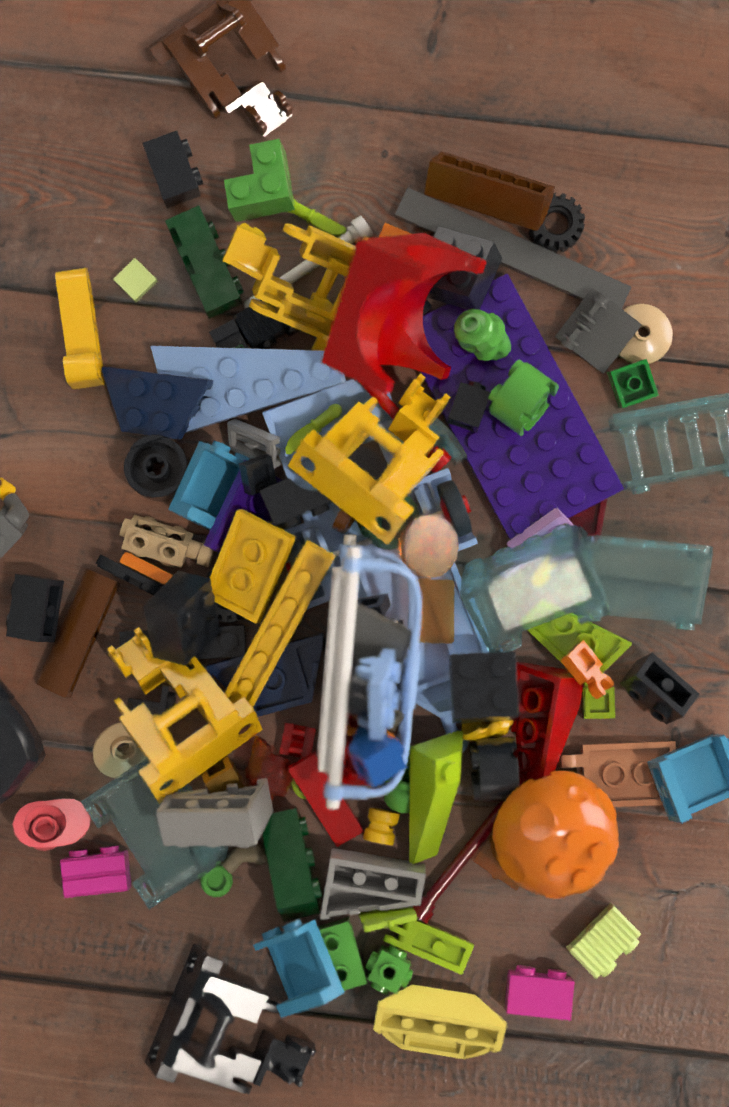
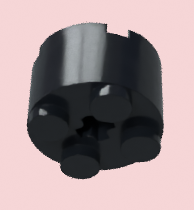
[124,435,189,502]
[469,736,519,803]

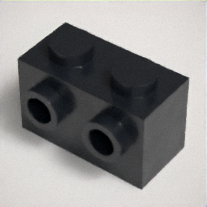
[142,130,203,208]
[6,574,64,642]
[620,652,700,724]

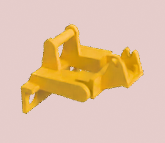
[222,223,368,351]
[288,374,450,545]
[107,627,263,804]

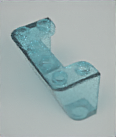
[460,523,610,653]
[81,759,228,910]

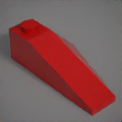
[511,662,584,786]

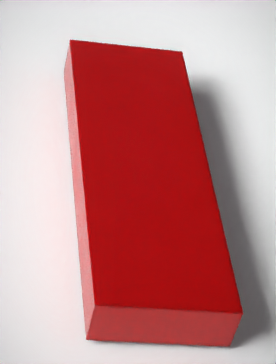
[288,751,364,847]

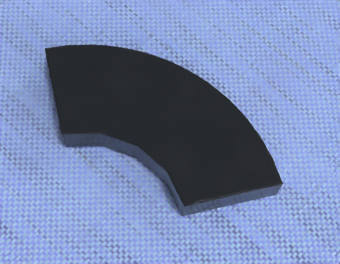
[95,554,162,596]

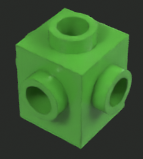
[365,945,413,994]

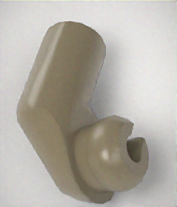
[221,843,267,874]

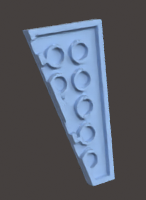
[151,346,346,433]

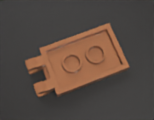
[558,741,676,807]

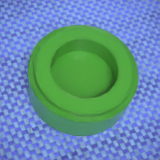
[201,864,233,897]

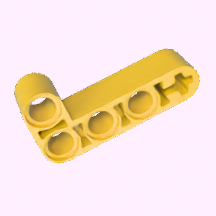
[55,268,105,390]

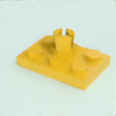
[210,509,296,624]

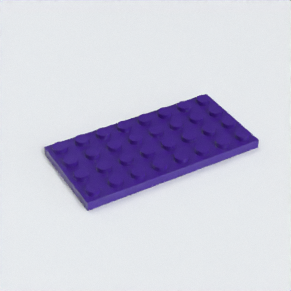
[419,273,624,541]

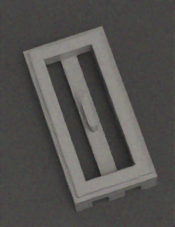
[227,419,281,468]

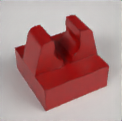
[279,723,316,758]

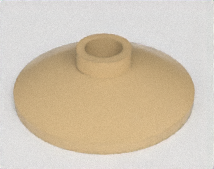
[619,304,672,364]
[93,722,150,778]

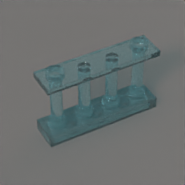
[608,393,729,495]

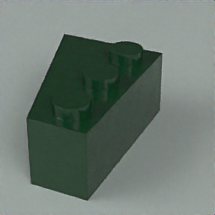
[165,205,244,319]
[262,808,322,922]

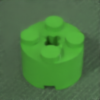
[488,360,559,436]

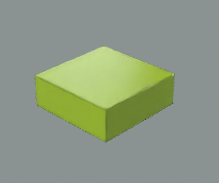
[582,687,615,719]

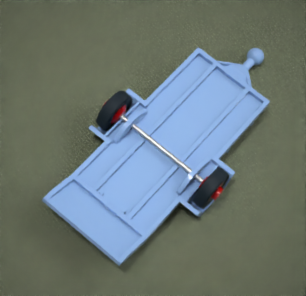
[262,378,490,752]

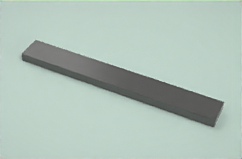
[395,187,631,309]

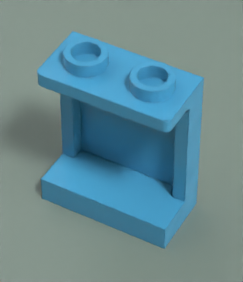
[168,440,250,531]
[647,734,729,823]
[253,919,345,1018]

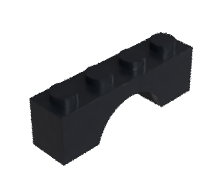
[260,440,388,530]

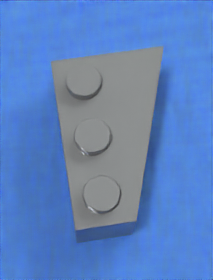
[156,778,273,848]
[320,848,426,920]

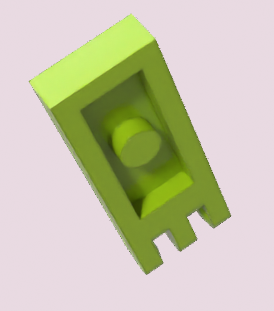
[383,919,474,975]

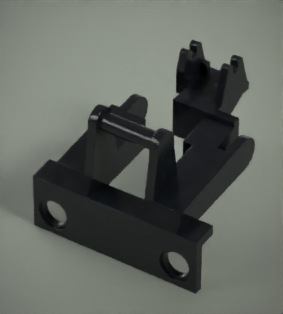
[145,944,316,1094]

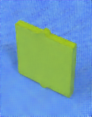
[358,906,417,933]

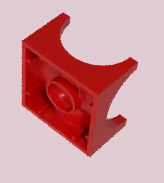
[321,233,487,394]

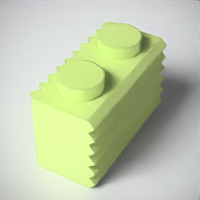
[566,903,641,979]

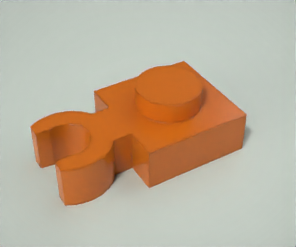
[560,640,614,699]

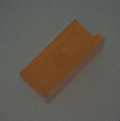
[417,578,454,644]

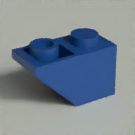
[348,725,407,788]

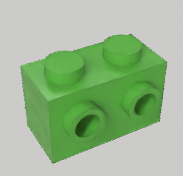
[318,917,367,990]

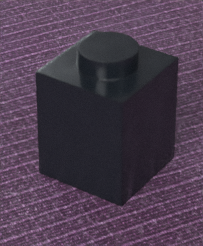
[448,381,491,433]

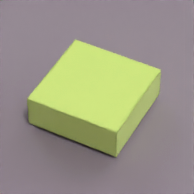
[113,258,158,302]

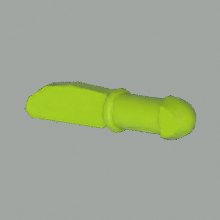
[287,199,347,236]
[285,404,342,455]

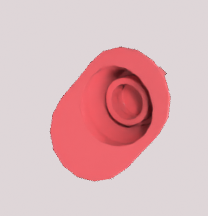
[13,799,91,851]

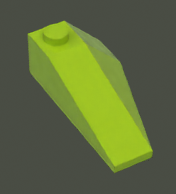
[409,730,463,865]

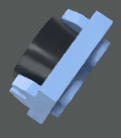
[349,648,401,741]

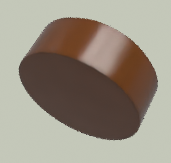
[332,509,355,534]

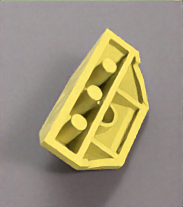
[374,985,506,1059]

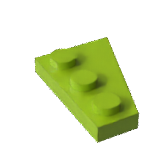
[519,598,632,688]

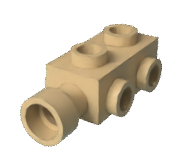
[120,514,214,568]

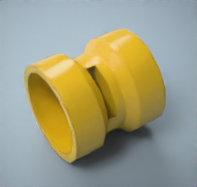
[363,807,400,845]

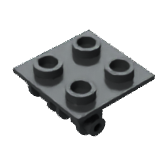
[555,287,642,374]

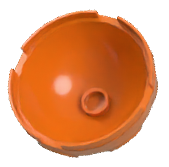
[492,771,619,899]

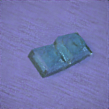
[429,418,468,465]

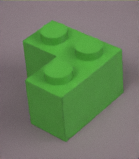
[224,138,295,222]

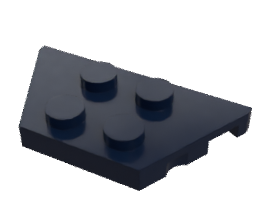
[102,367,213,439]
[206,632,324,717]

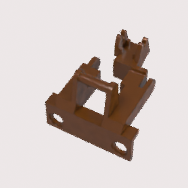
[144,0,293,136]

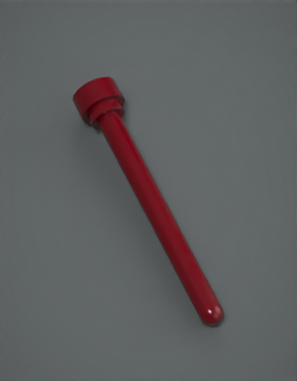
[412,801,505,924]

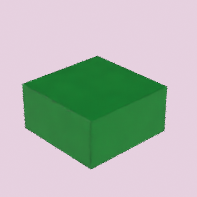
[607,359,659,409]

